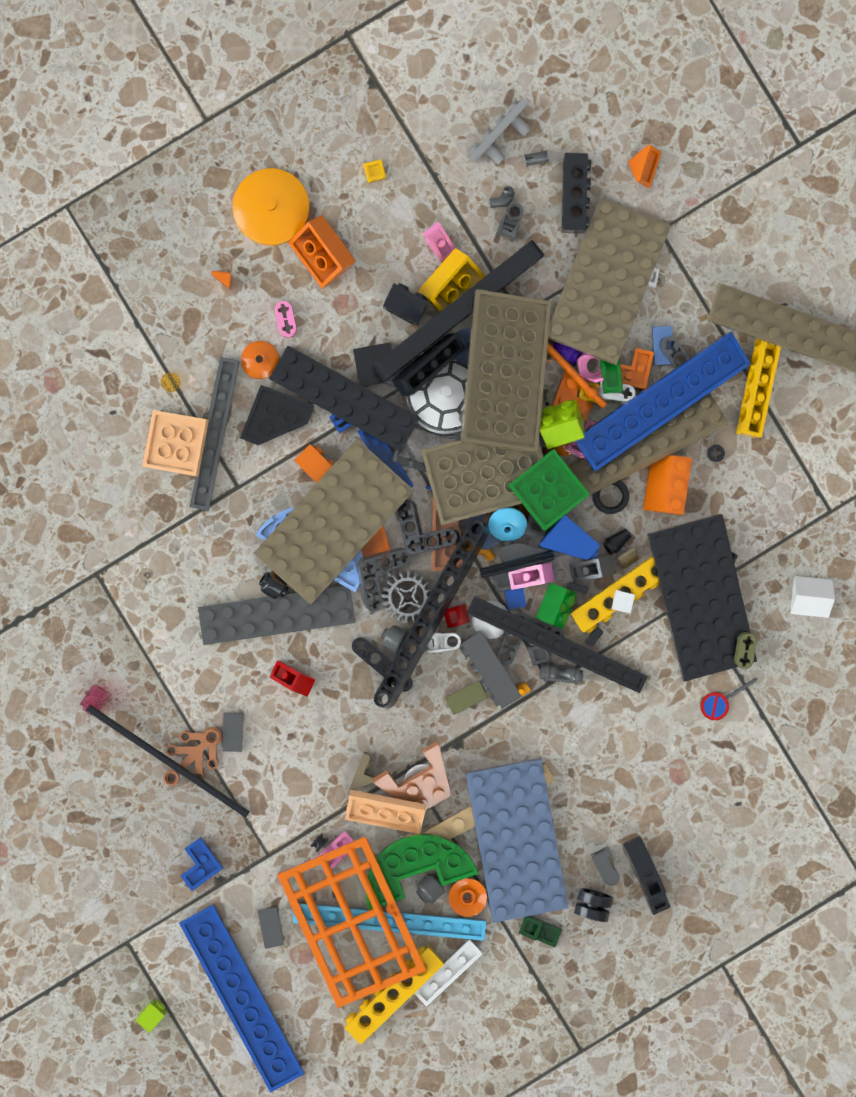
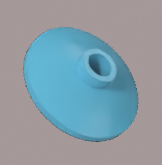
[488,507,527,541]

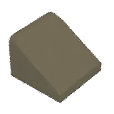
[616,547,639,569]

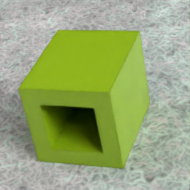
[135,999,167,1033]

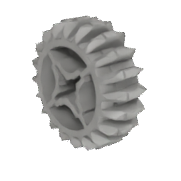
[382,571,433,623]

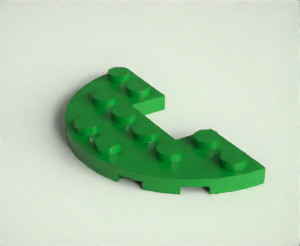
[366,834,478,910]

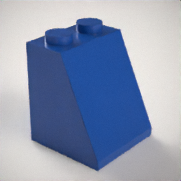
[537,515,600,560]

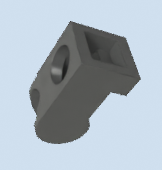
[590,846,620,886]

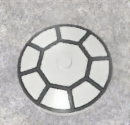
[407,361,468,434]

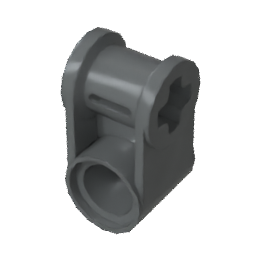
[496,203,524,242]

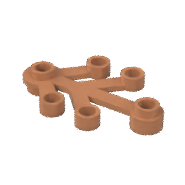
[163,727,222,786]

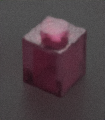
[80,684,111,715]

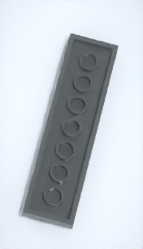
[198,586,355,645]

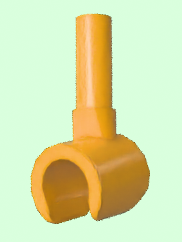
[516,681,531,696]

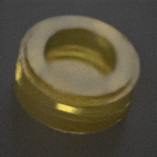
[161,372,181,392]

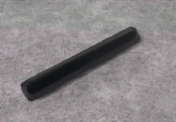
[479,550,555,578]

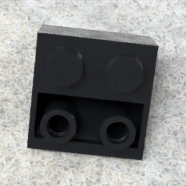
[383,283,428,327]

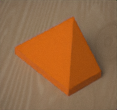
[628,145,662,188]

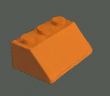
[288,215,356,288]
[643,455,692,516]

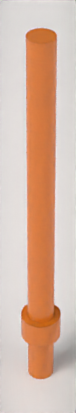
[547,342,607,409]

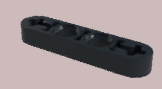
[352,637,413,692]

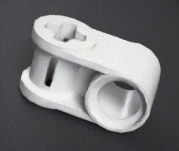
[598,381,635,404]
[425,632,461,653]

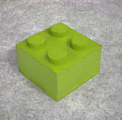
[540,399,585,449]

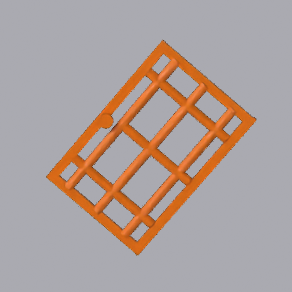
[277,836,427,1008]

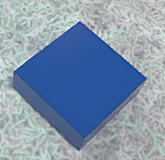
[504,588,526,610]

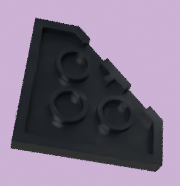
[240,385,315,446]

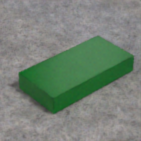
[600,357,623,394]

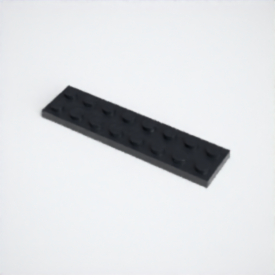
[269,346,420,452]

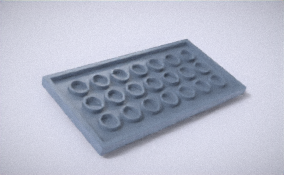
[465,758,568,923]

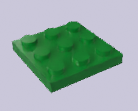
[508,449,590,531]

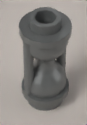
[539,662,583,685]

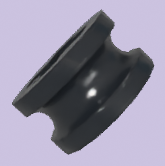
[707,445,725,462]
[310,833,329,852]

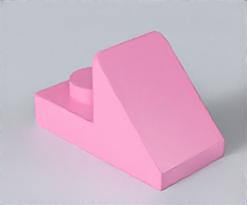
[423,222,455,262]

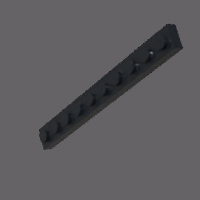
[466,596,648,694]

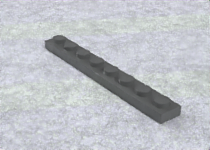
[190,357,240,511]

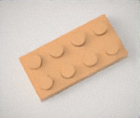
[345,790,426,834]

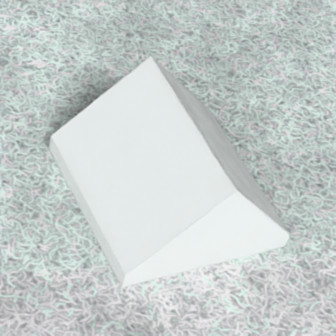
[790,576,835,618]

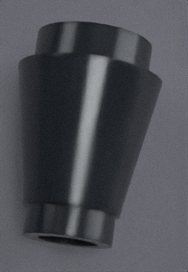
[603,528,632,555]

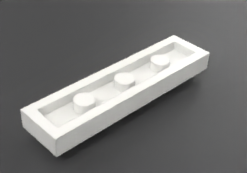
[414,939,483,1007]

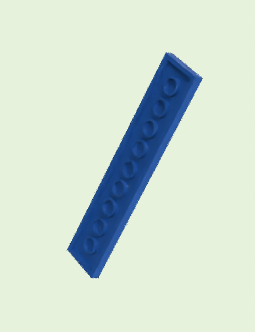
[575,332,751,471]
[179,904,305,1093]

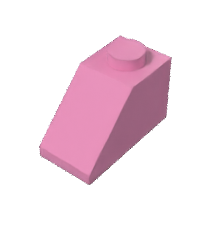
[508,562,555,590]

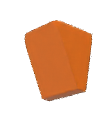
[211,271,233,290]

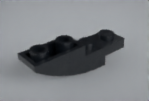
[623,836,670,915]

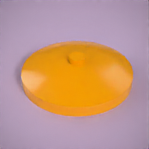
[233,168,310,246]

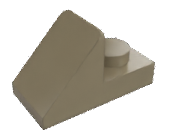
[349,752,375,790]

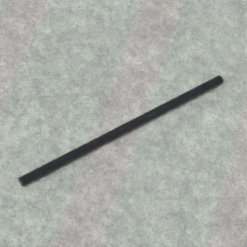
[85,705,250,818]

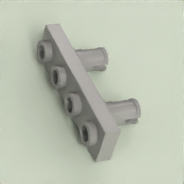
[468,98,531,165]

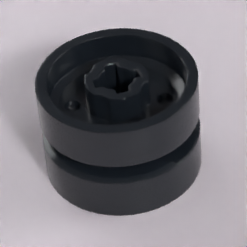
[574,888,614,922]

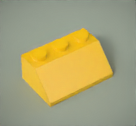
[418,248,485,312]

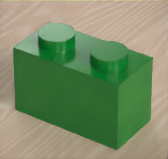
[536,582,577,629]

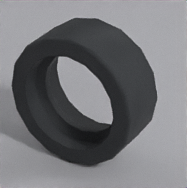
[592,480,630,514]

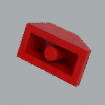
[269,660,316,697]

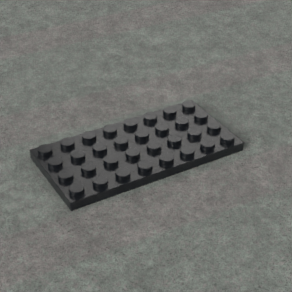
[647,514,757,682]

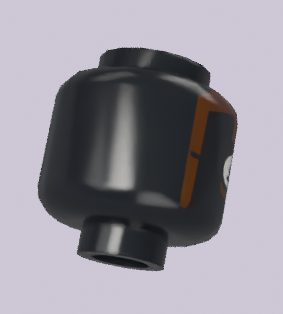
[259,571,289,599]

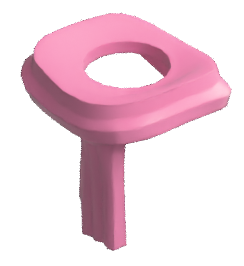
[577,354,603,382]

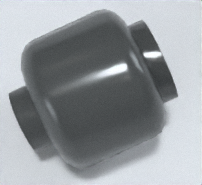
[381,625,408,654]
[416,874,445,903]

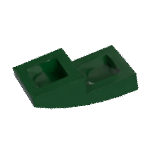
[519,916,563,948]

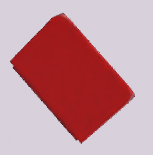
[444,604,470,628]

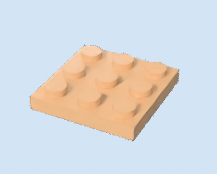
[142,410,209,477]

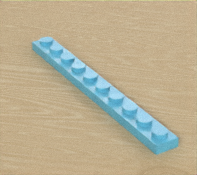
[293,903,486,941]

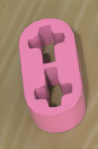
[275,301,297,338]

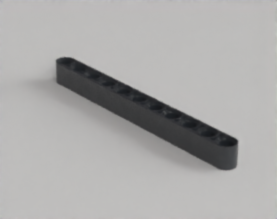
[372,240,545,382]
[374,520,489,708]

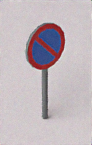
[700,678,757,720]

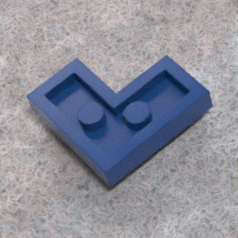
[181,837,223,891]

